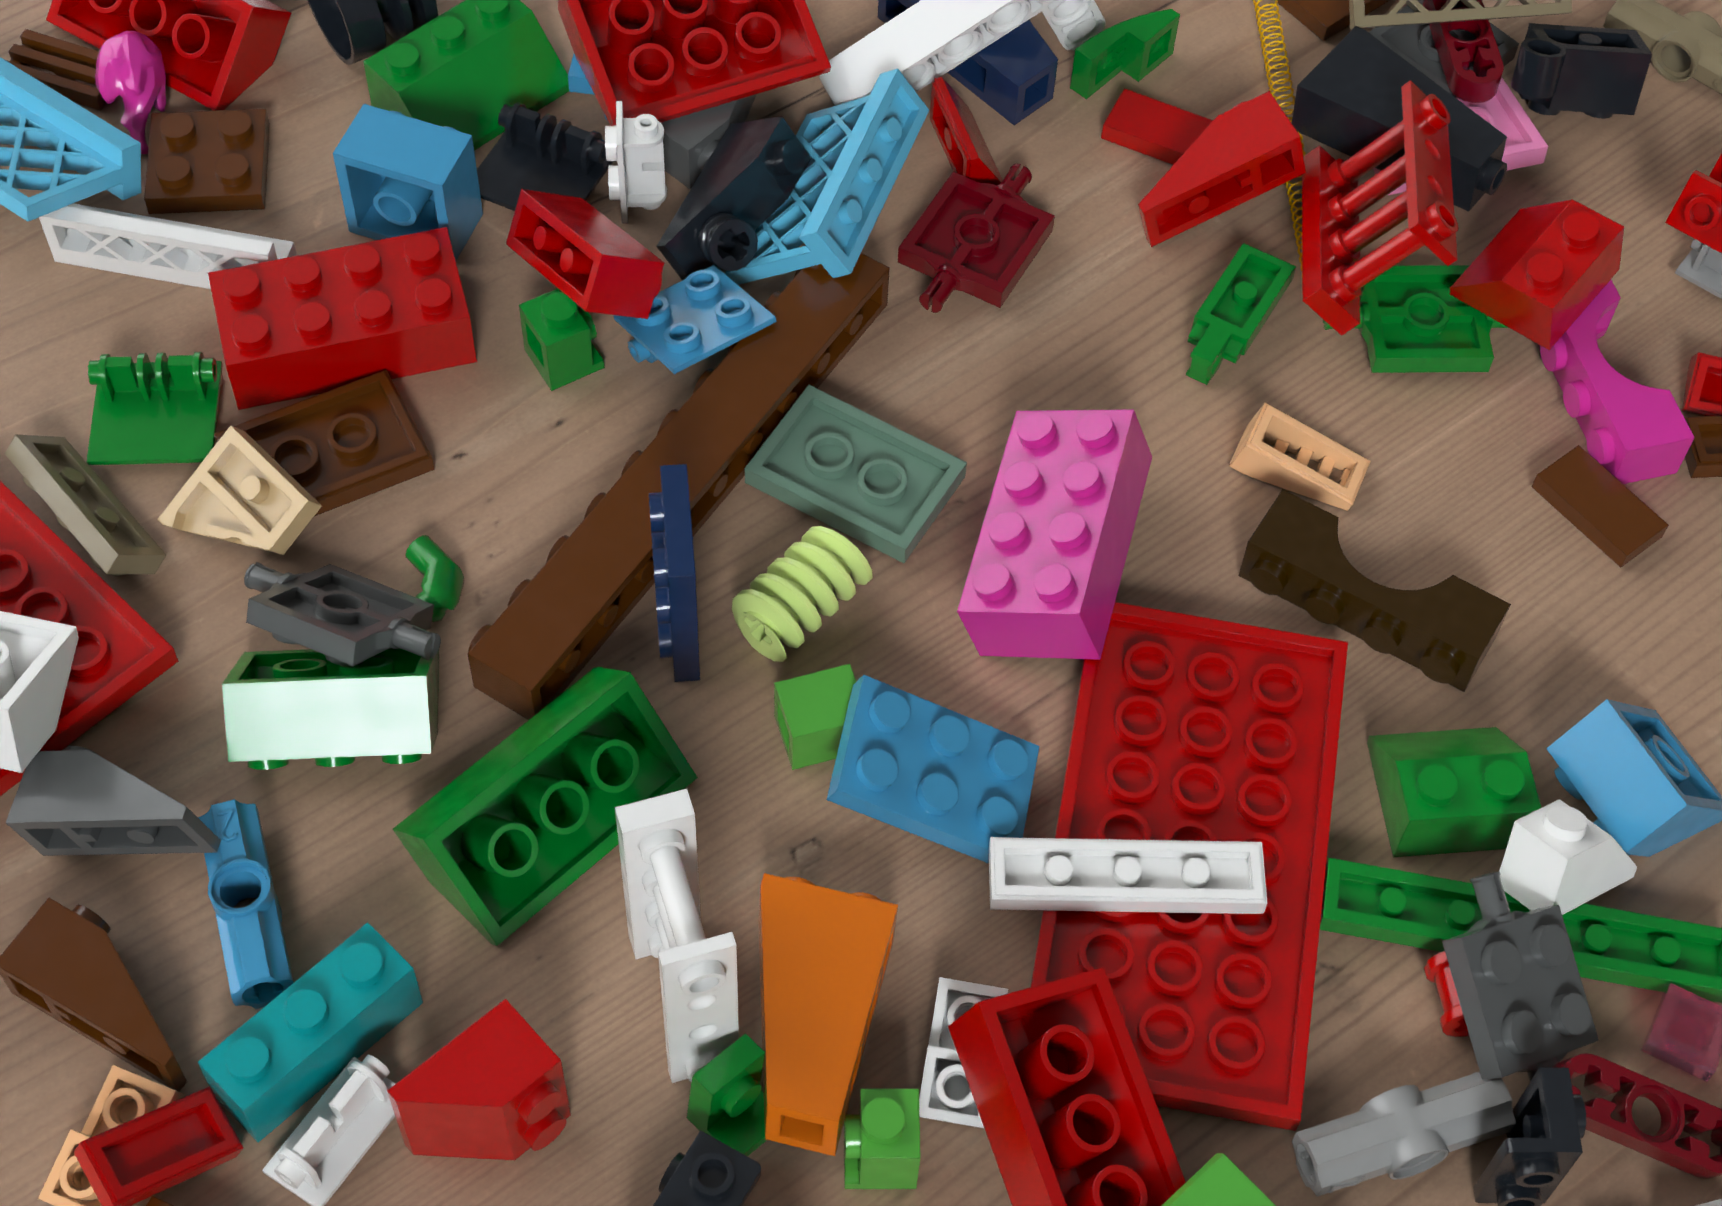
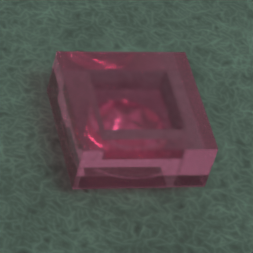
[1641,983,1722,1082]

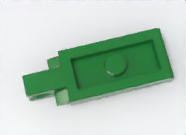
[1186,243,1296,385]

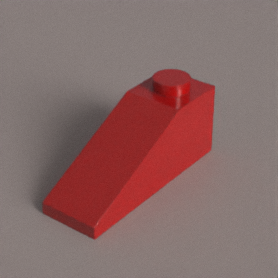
[1138,91,1306,247]

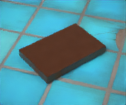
[214,369,435,516]

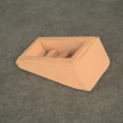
[1229,403,1370,511]

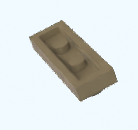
[5,434,166,576]

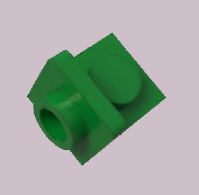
[686,1033,767,1156]

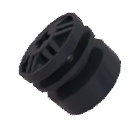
[307,0,438,65]

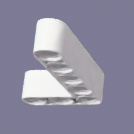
[819,0,1106,106]

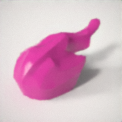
[95,31,166,154]

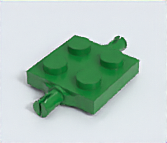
[1323,265,1508,373]

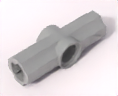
[1292,1072,1516,1197]

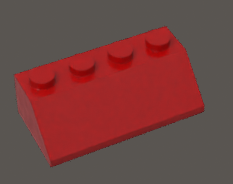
[46,0,292,111]
[948,967,1186,1206]

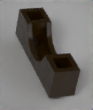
[1238,489,1511,692]

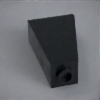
[1292,26,1507,212]

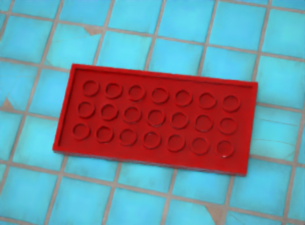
[1030,602,1348,1131]

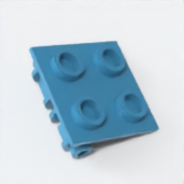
[613,265,777,374]

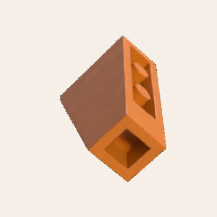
[759,873,898,1156]

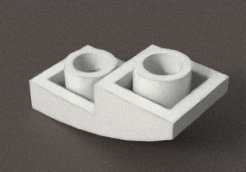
[919,977,1008,1129]

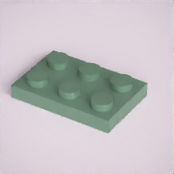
[745,385,967,563]

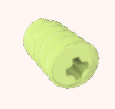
[732,526,873,662]

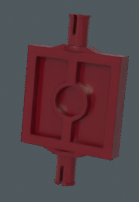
[898,164,1055,313]

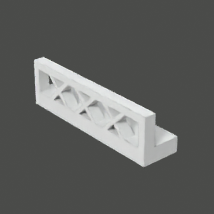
[39,203,297,289]

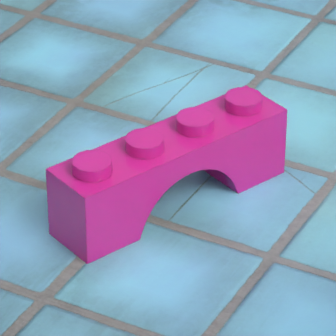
[1539,280,1695,484]

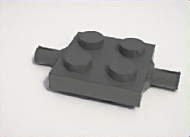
[244,562,441,666]
[1442,871,1599,1082]

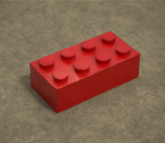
[208,227,477,410]

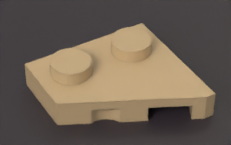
[157,425,322,555]

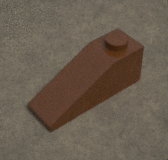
[0,897,187,1092]

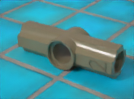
[1603,0,1722,94]

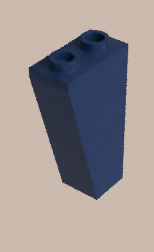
[878,0,1058,125]

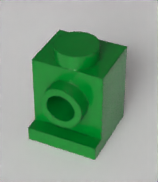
[519,288,605,391]

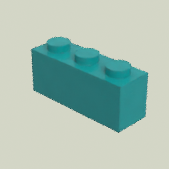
[198,922,423,1143]

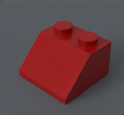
[1450,199,1624,350]
[387,999,571,1161]

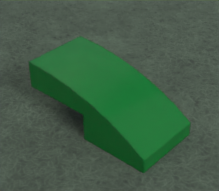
[1070,9,1180,99]

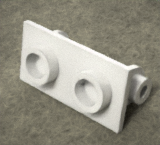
[605,101,667,224]
[262,1055,395,1206]

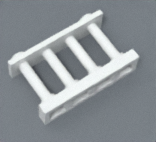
[615,789,739,1083]

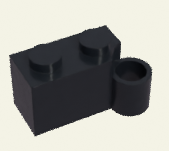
[1511,23,1652,119]

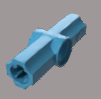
[198,799,294,1009]

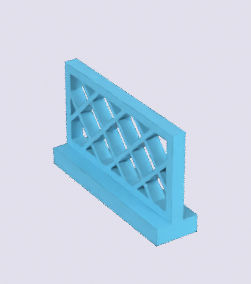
[0,57,141,222]
[725,68,929,285]

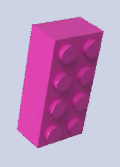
[957,409,1152,660]

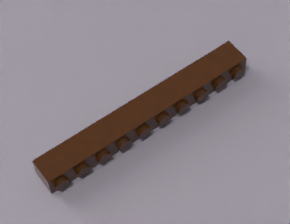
[467,253,890,720]

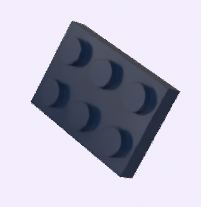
[649,464,700,682]

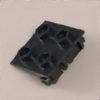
[477,102,613,211]

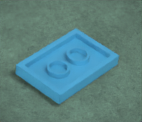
[826,675,1040,864]

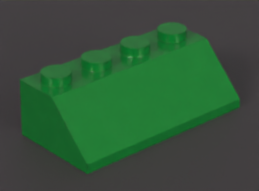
[393,667,698,946]

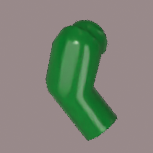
[405,535,464,622]

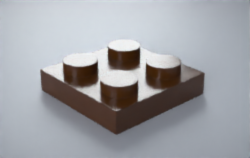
[144,109,270,214]

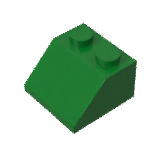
[1367,727,1541,858]

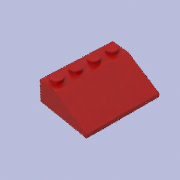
[558,0,831,126]

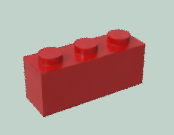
[506,189,665,319]

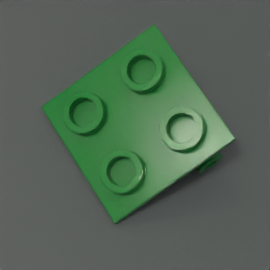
[86,352,223,465]

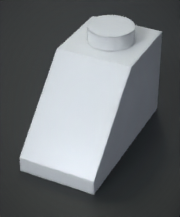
[1499,799,1637,915]

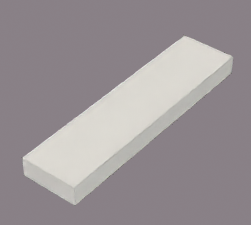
[988,837,1268,914]

